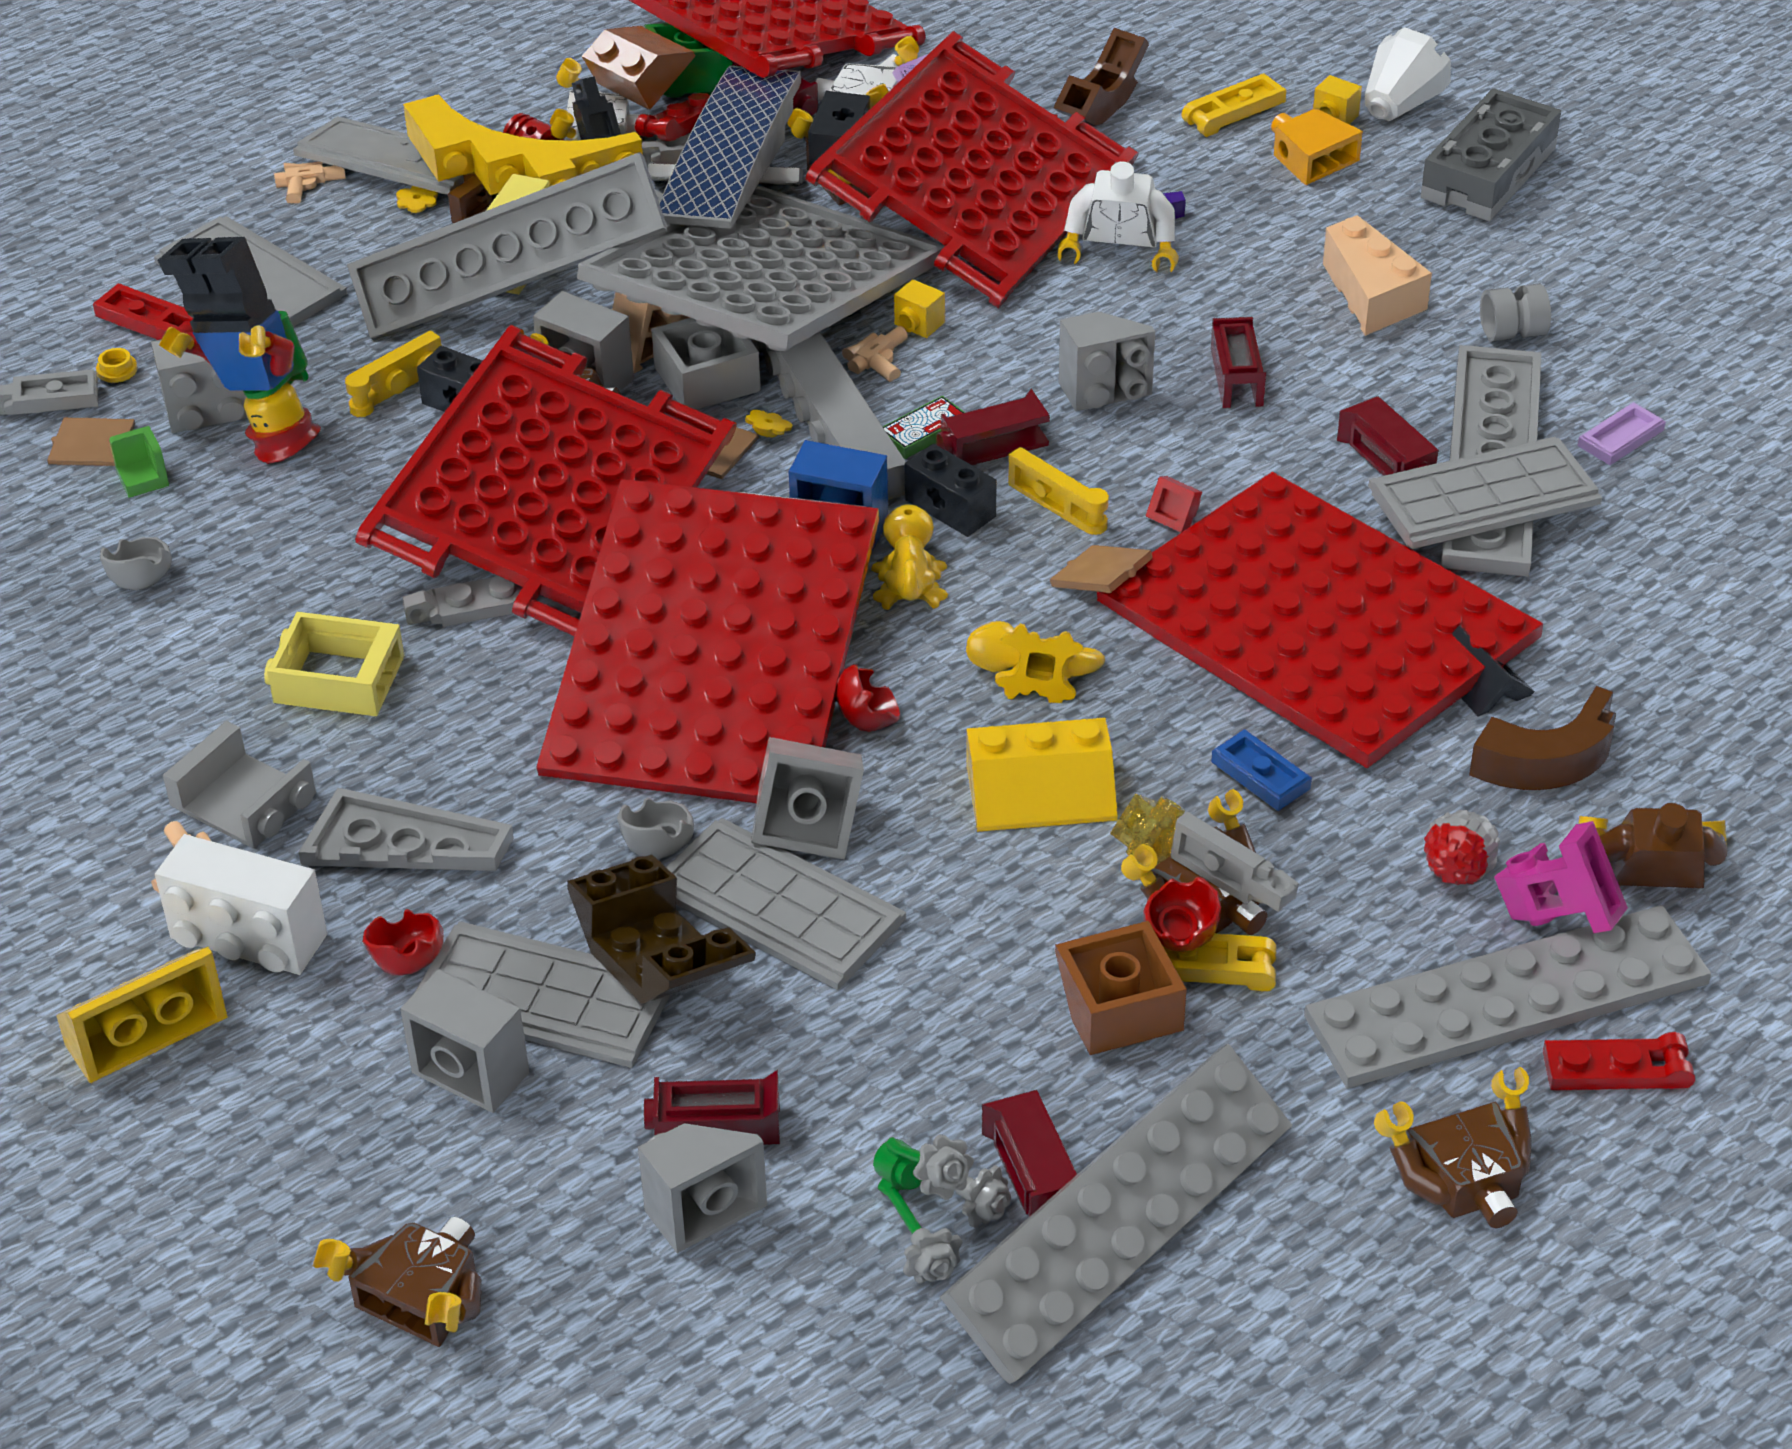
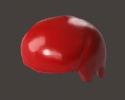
[836,664,901,732]
[1143,877,1221,952]
[362,909,444,975]

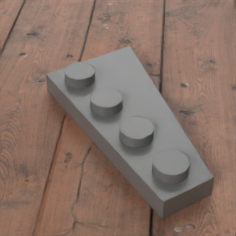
[298,788,514,871]

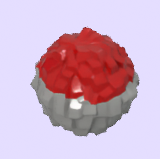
[1424,810,1500,885]

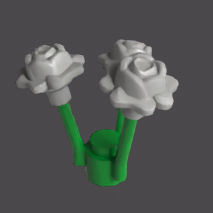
[873,1134,1011,1284]

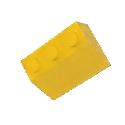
[966,718,1118,832]
[56,947,228,1083]

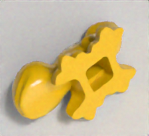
[871,504,948,610]
[966,621,1105,703]

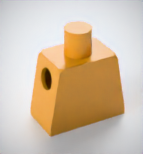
[1271,109,1363,185]

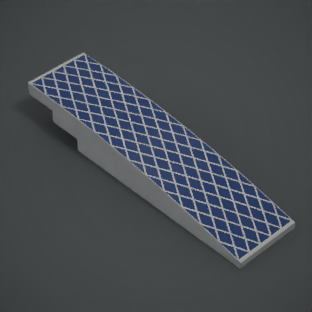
[659,66,801,229]

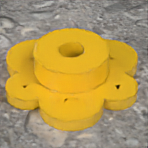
[396,186,438,213]
[745,410,793,438]

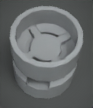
[1480,283,1551,342]

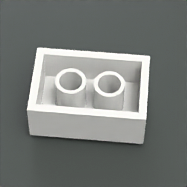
[155,834,327,975]

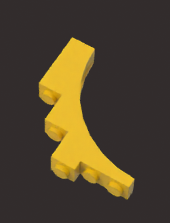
[403,94,643,195]

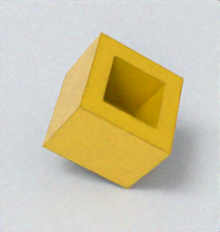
[1313,75,1362,124]
[894,279,945,338]

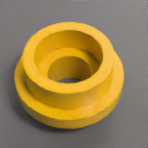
[96,348,138,383]

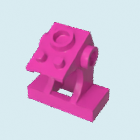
[1494,821,1628,933]

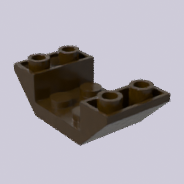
[567,854,756,1004]

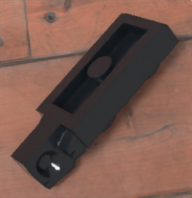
[572,76,621,140]

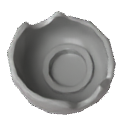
[100,537,172,591]
[617,798,694,859]

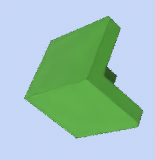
[109,426,169,498]

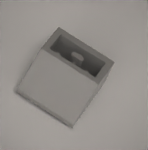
[1058,311,1155,411]

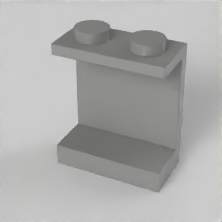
[163,720,316,849]

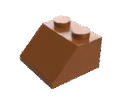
[582,26,695,110]
[1055,921,1187,1055]

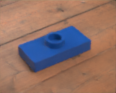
[1211,729,1312,811]

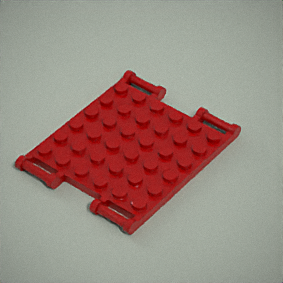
[629,0,926,78]
[805,31,1139,309]
[355,325,737,637]

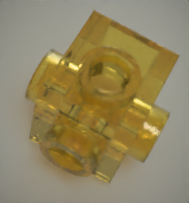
[1110,793,1185,864]

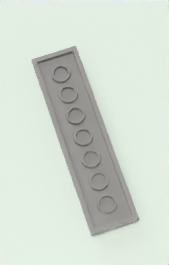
[347,152,668,339]
[1441,345,1541,577]
[1304,905,1711,1089]
[940,1043,1293,1384]

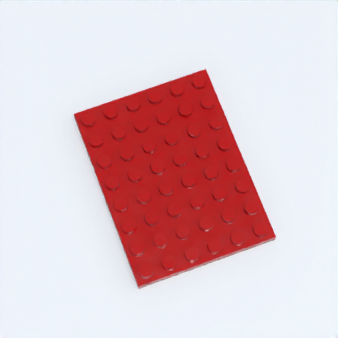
[1097,472,1543,769]
[536,479,879,803]

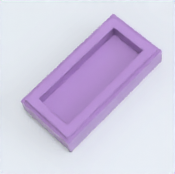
[1578,402,1666,465]

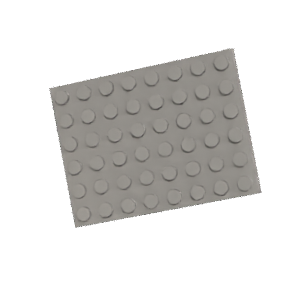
[577,185,945,351]

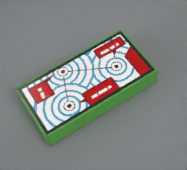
[883,396,965,459]

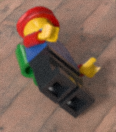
[157,237,321,464]

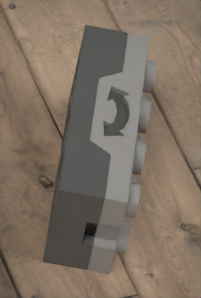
[1421,88,1561,222]

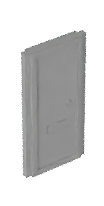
[293,116,464,195]
[154,216,347,327]
[1368,436,1602,549]
[666,818,906,990]
[414,921,670,1068]

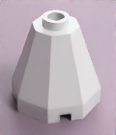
[1365,27,1451,121]

